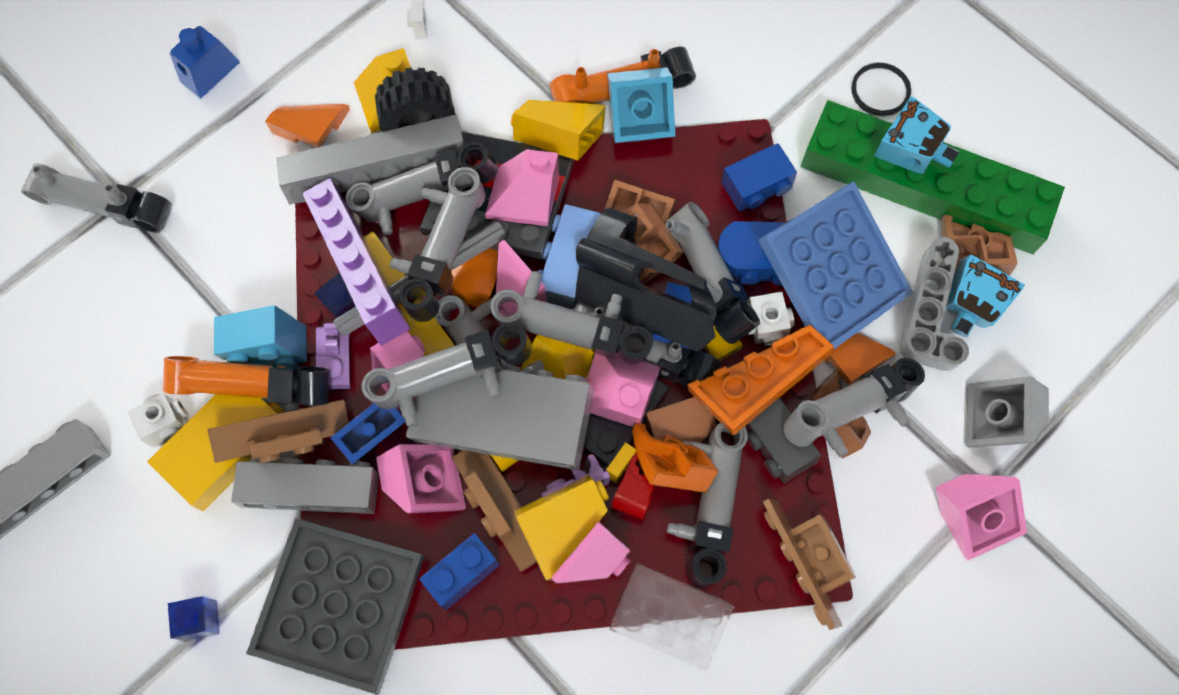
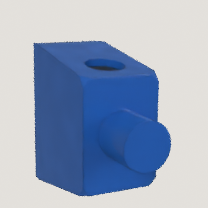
[169,26,240,99]

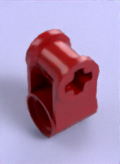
[611,453,655,520]

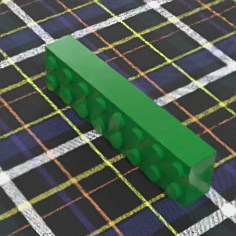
[800,100,1065,255]

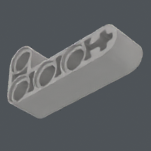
[900,237,969,371]

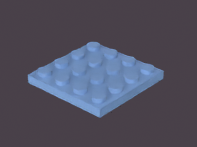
[758,181,913,349]

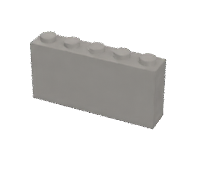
[406,364,594,470]

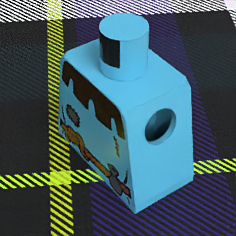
[874,96,959,174]
[946,255,1025,337]

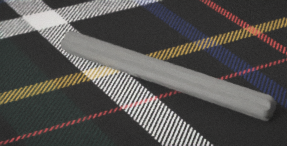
[334,221,506,336]

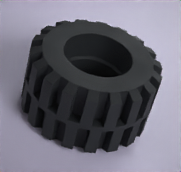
[375,67,456,132]

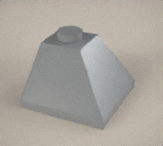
[966,376,1049,448]

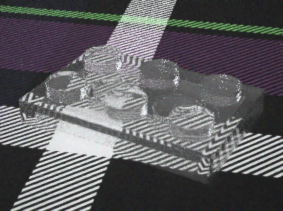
[609,563,734,672]

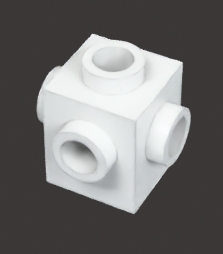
[748,292,794,346]
[127,393,188,448]

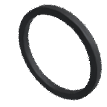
[851,62,911,116]

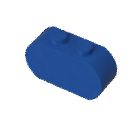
[717,222,784,285]

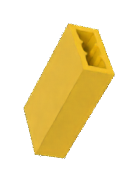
[147,394,285,512]

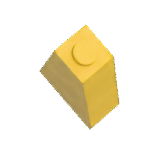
[511,100,606,161]
[514,475,609,580]

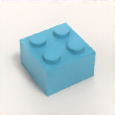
[607,67,675,143]
[214,305,307,366]

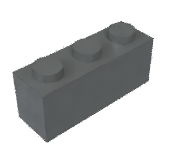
[745,398,821,484]

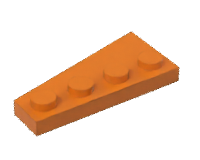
[687,325,834,436]

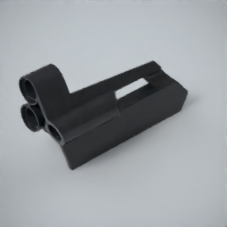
[575,207,716,352]

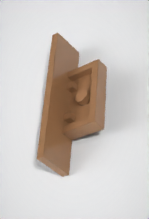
[207,399,349,463]
[451,450,537,572]
[763,499,857,630]

